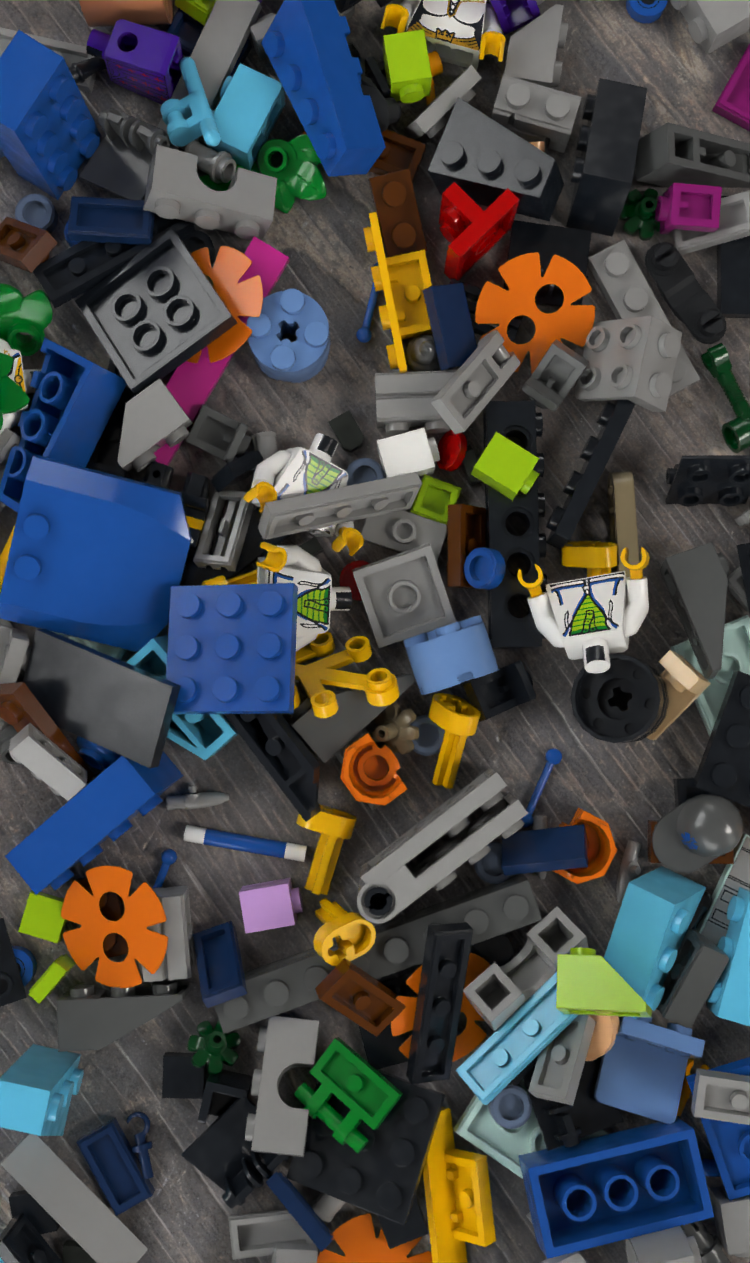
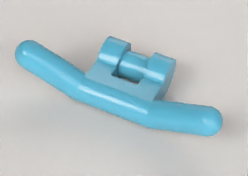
[160,57,221,147]

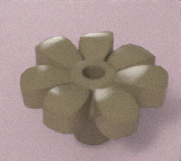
[372,703,419,755]

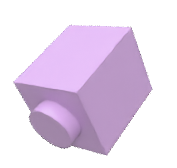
[239,878,303,934]

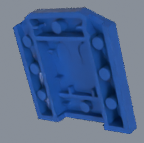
[0,455,192,652]

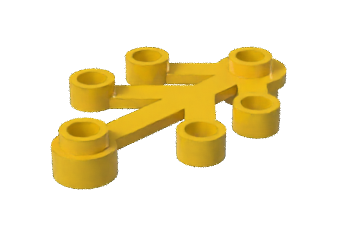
[294,631,400,718]

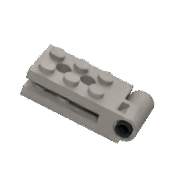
[357,768,528,923]

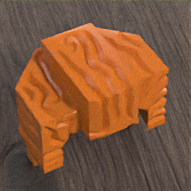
[340,732,408,806]
[553,808,617,884]

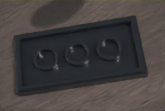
[23,629,181,768]

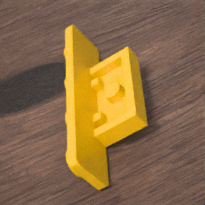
[363,212,432,373]
[423,1107,496,1263]

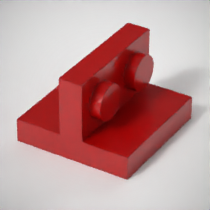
[438,182,520,281]

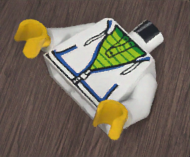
[243,433,364,556]
[256,542,352,652]
[517,546,650,674]

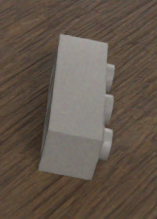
[9,723,87,801]

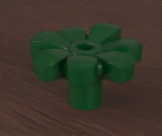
[619,188,660,241]
[187,1021,241,1075]

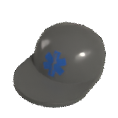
[652,794,743,873]

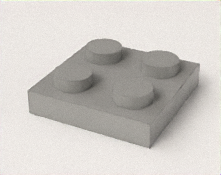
[352,543,456,648]

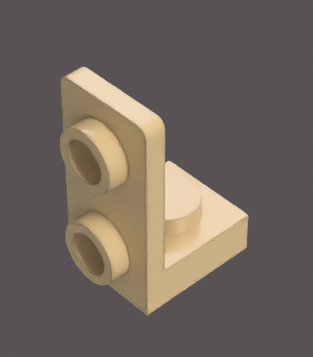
[626,650,711,741]

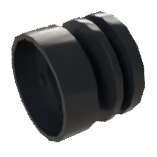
[570,653,669,743]

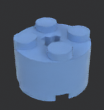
[247,288,331,383]
[403,615,499,695]

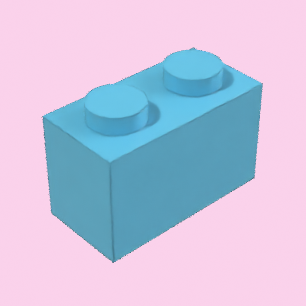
[206,63,286,170]

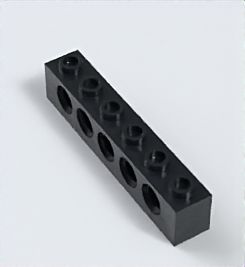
[483,400,548,649]

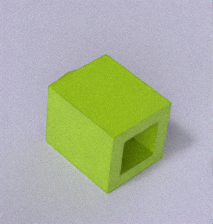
[383,29,432,103]
[471,431,540,501]

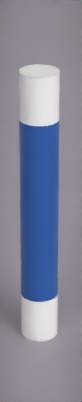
[183,825,307,862]

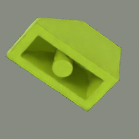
[556,947,652,1018]

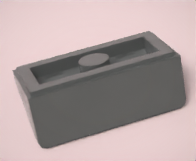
[657,928,729,1028]

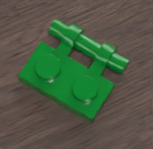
[294,1037,403,1154]

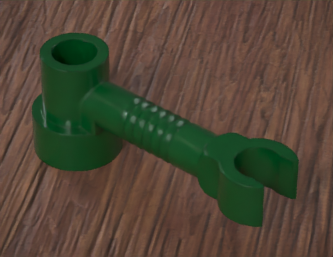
[701,343,750,453]

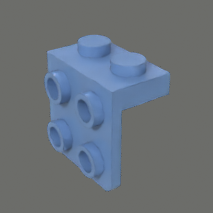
[594,1016,705,1124]

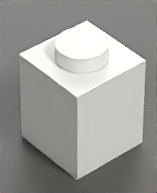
[377,428,440,478]

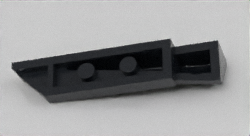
[224,714,321,822]

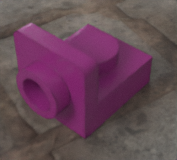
[655,183,722,234]

